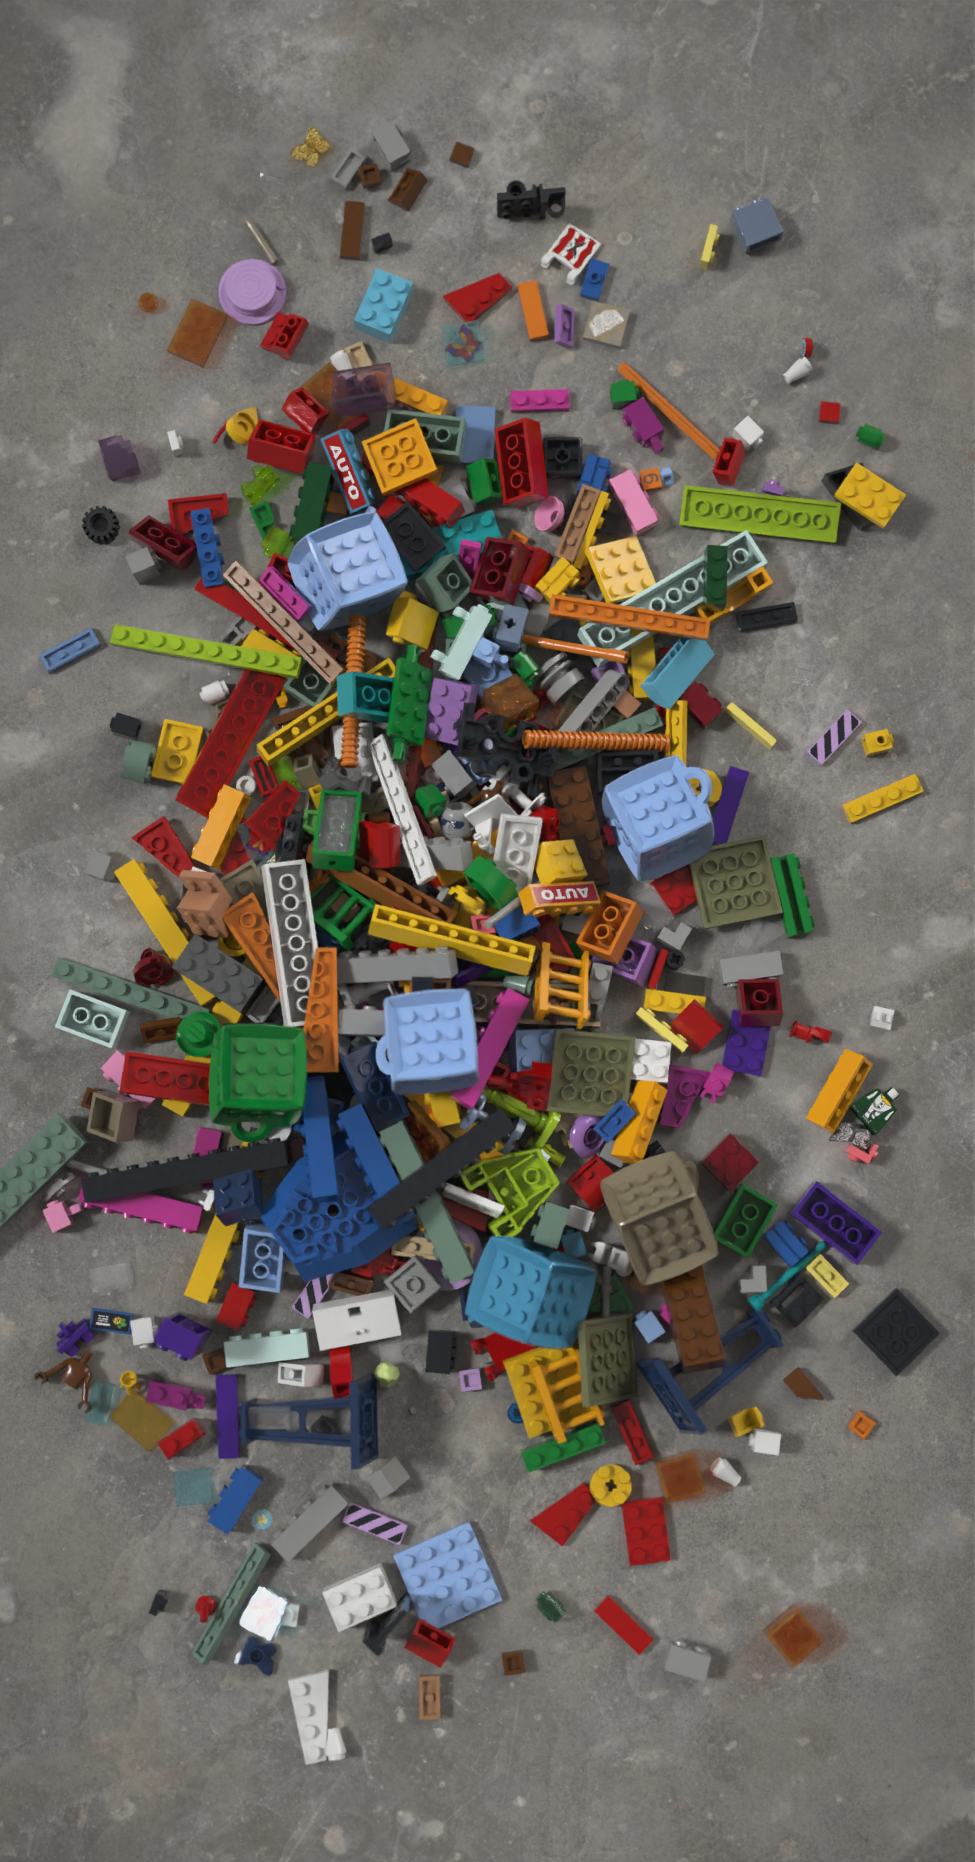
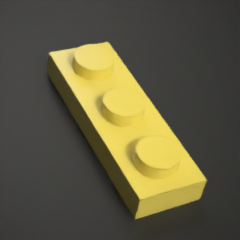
[636,1008,688,1054]

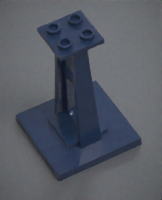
[636,1310,783,1435]
[238,1374,379,1470]

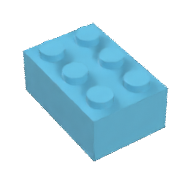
[354,268,414,343]

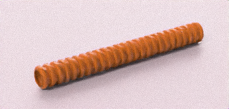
[340,614,367,769]
[522,730,670,752]

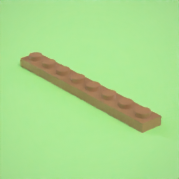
[223,561,345,685]

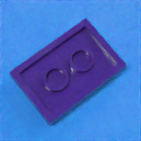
[722,1009,771,1077]

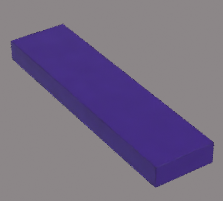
[713,766,749,845]
[216,1374,240,1459]

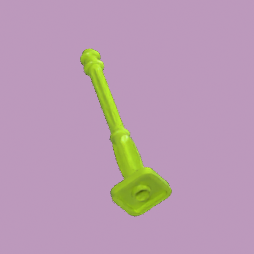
[481,1084,561,1149]

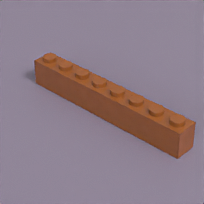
[306,840,457,925]

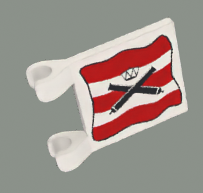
[541,223,601,286]

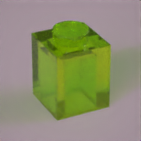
[260,525,291,558]
[272,757,299,787]

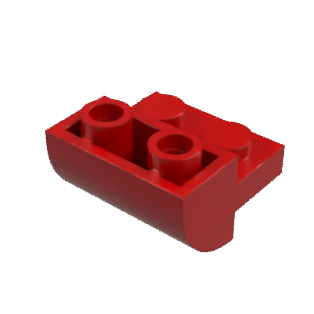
[260,312,309,360]
[521,542,554,589]
[359,820,401,868]
[566,1155,614,1214]

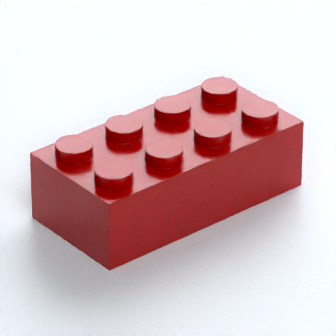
[494,417,549,509]

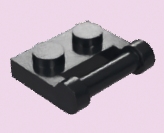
[770,1272,824,1328]

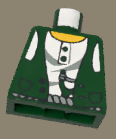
[849,1087,899,1135]

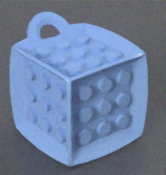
[287,506,408,631]
[602,755,714,882]
[376,989,480,1094]

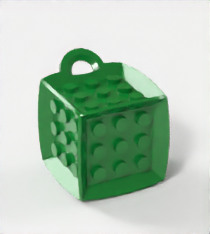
[209,1024,307,1142]

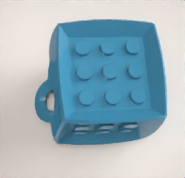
[465,1236,597,1349]

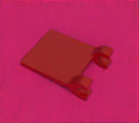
[470,1332,536,1382]

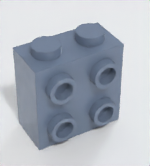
[730,198,783,254]

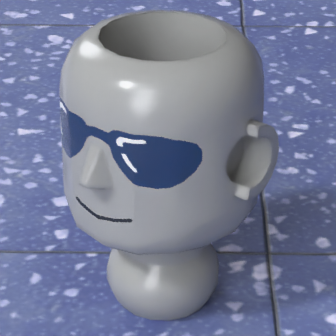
[442,802,475,841]

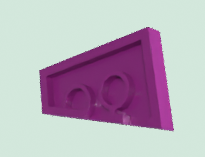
[659,1065,710,1128]

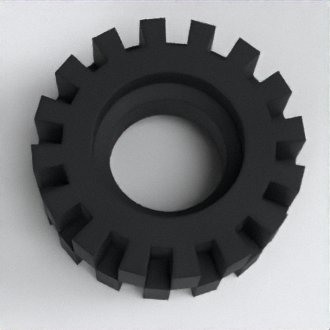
[82,506,120,545]

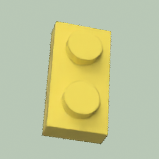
[699,224,720,270]
[805,1254,849,1298]

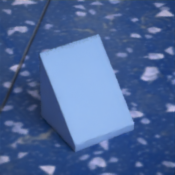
[659,467,674,486]

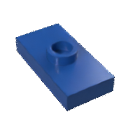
[580,258,610,302]

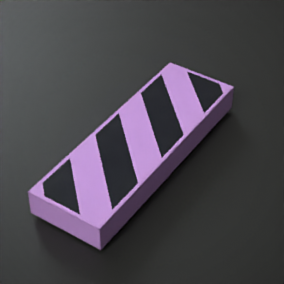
[806,709,862,766]
[291,1274,332,1319]
[342,1501,407,1545]

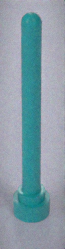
[747,1241,827,1311]

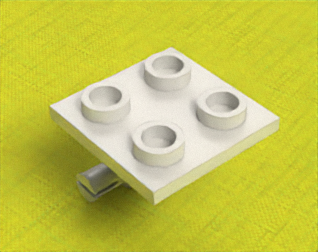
[464,794,517,855]

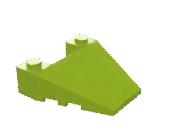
[458,1148,560,1237]

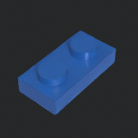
[593,1099,636,1143]

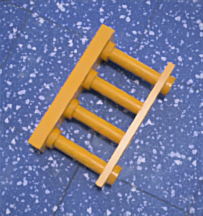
[534,942,591,1029]
[528,1344,605,1444]

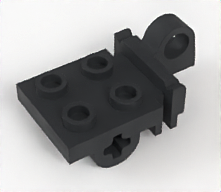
[497,180,566,220]

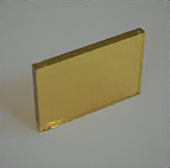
[109,1388,173,1451]

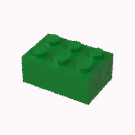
[713,1184,778,1258]

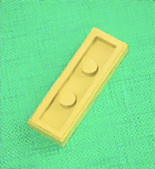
[725,702,776,750]

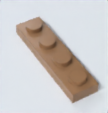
[554,484,601,565]

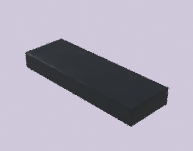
[735,602,798,632]

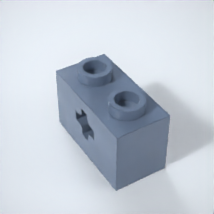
[492,604,529,653]

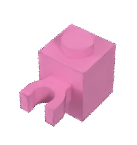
[42,1200,84,1233]

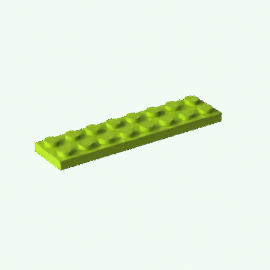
[679,485,841,543]

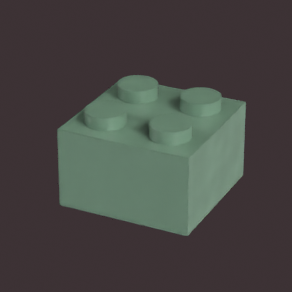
[416,553,473,612]
[283,658,337,709]
[530,1201,570,1249]

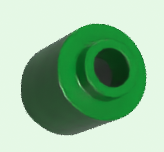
[855,423,886,449]
[511,651,540,681]

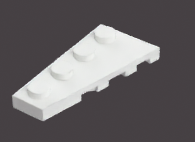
[288,1669,329,1765]

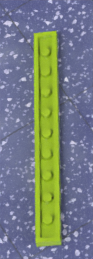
[109,624,303,678]

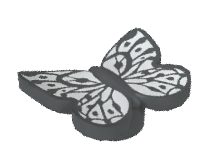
[829,1122,871,1153]

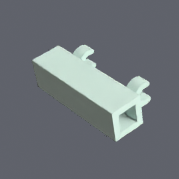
[430,604,492,680]

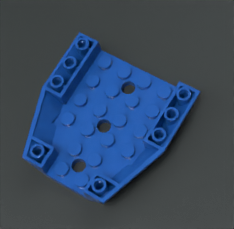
[260,1131,419,1282]

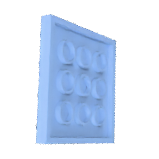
[393,1521,502,1629]

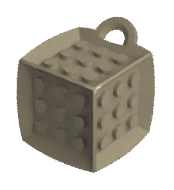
[600,1151,719,1286]

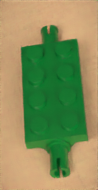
[386,645,433,763]

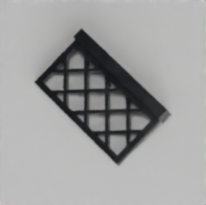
[362,1592,411,1657]

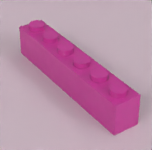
[448,988,530,1110]
[78,1177,205,1234]

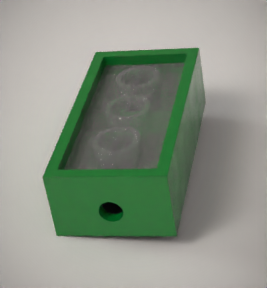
[312,789,362,871]

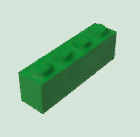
[521,1421,606,1473]

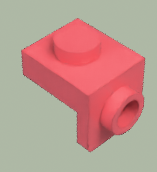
[470,913,496,936]
[844,1144,878,1164]

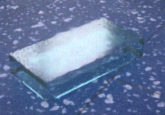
[84,1380,115,1426]

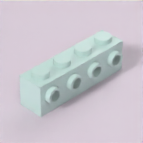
[224,1328,310,1368]

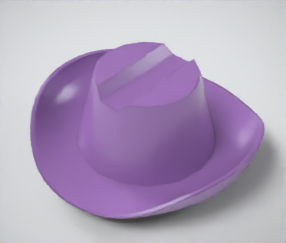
[569,1114,606,1159]

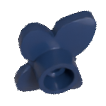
[234,1636,277,1676]

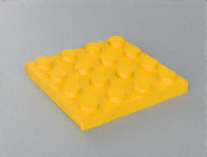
[503,1336,606,1439]

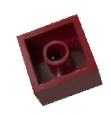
[735,979,783,1027]
[700,1133,760,1191]

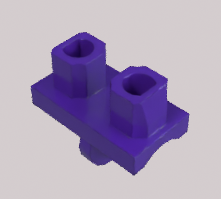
[56,1318,94,1357]

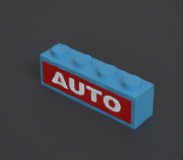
[321,429,378,513]

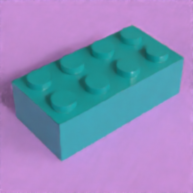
[337,671,394,723]

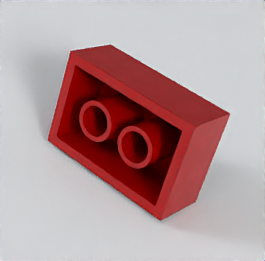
[247,419,316,474]

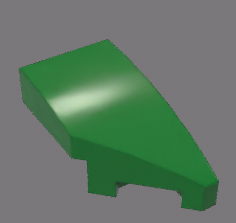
[249,500,275,541]

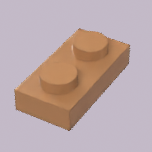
[419,1674,440,1720]

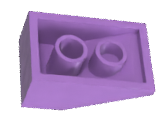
[589,937,659,987]

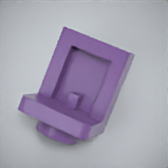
[760,480,785,496]
[590,661,625,683]

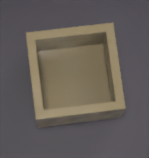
[87,1091,140,1142]

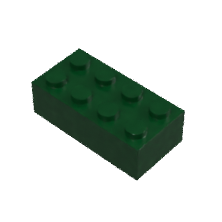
[289,462,335,546]

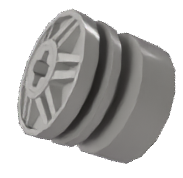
[533,652,586,705]

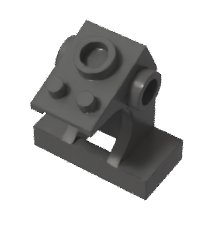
[318,757,372,799]

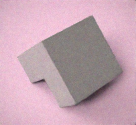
[656,922,692,951]
[738,1265,767,1293]
[366,1456,410,1499]

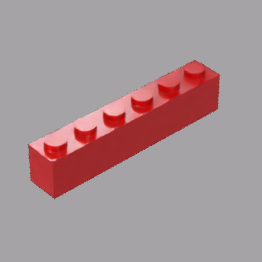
[361,451,465,529]

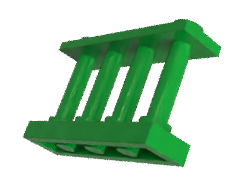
[310,869,377,951]

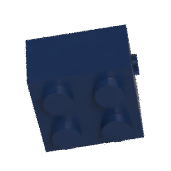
[213,1169,264,1227]

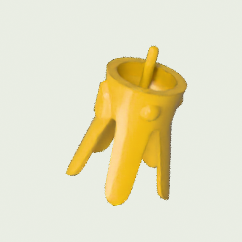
[120,1371,141,1396]

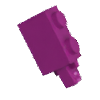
[621,397,664,455]
[145,1379,206,1411]

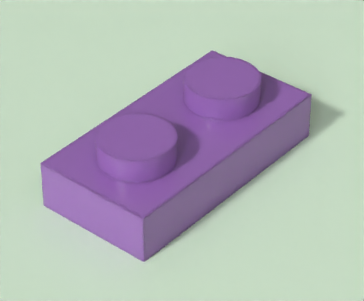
[554,304,575,349]

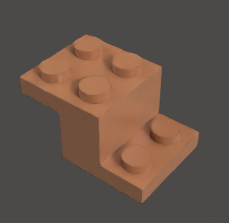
[177,870,233,938]

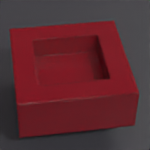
[600,824,616,848]

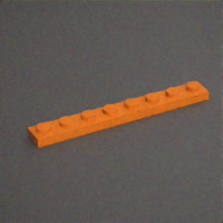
[548,594,711,641]

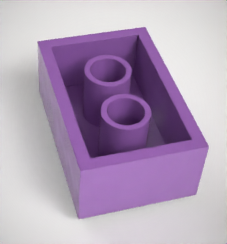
[424,677,479,745]

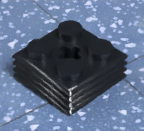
[543,437,582,479]

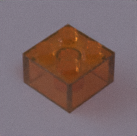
[481,673,539,732]
[653,1449,707,1504]
[763,1603,824,1668]

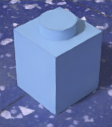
[633,1309,665,1343]

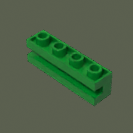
[770,853,815,938]

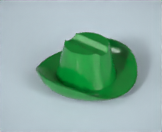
[176,1011,221,1057]

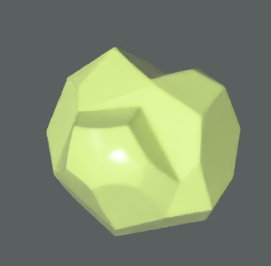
[374,1362,400,1388]

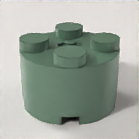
[120,739,156,784]

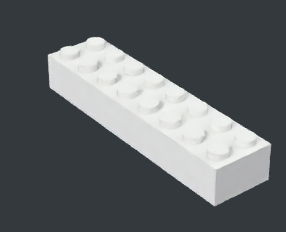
[261,859,318,1027]

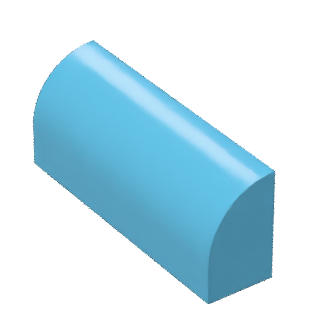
[640,637,715,709]

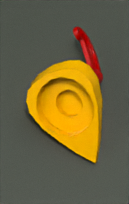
[212,407,258,446]

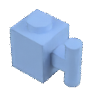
[473,637,508,669]

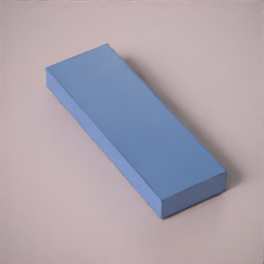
[39,628,102,674]

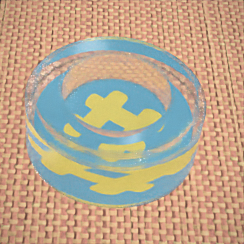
[251,1509,272,1531]

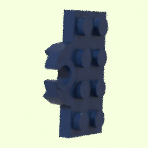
[339,1041,410,1133]

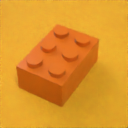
[576,890,644,965]

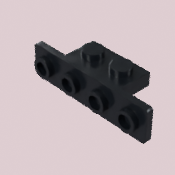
[280,816,313,880]

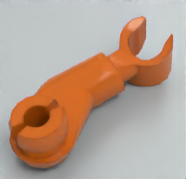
[578,563,593,587]
[308,869,328,893]

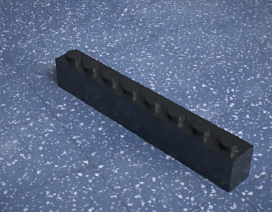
[365,1108,515,1230]

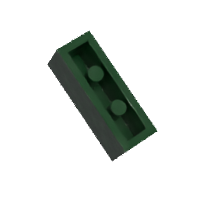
[703,545,727,611]

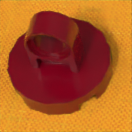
[133,948,174,988]

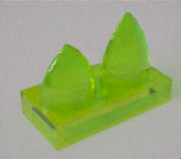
[241,465,280,506]

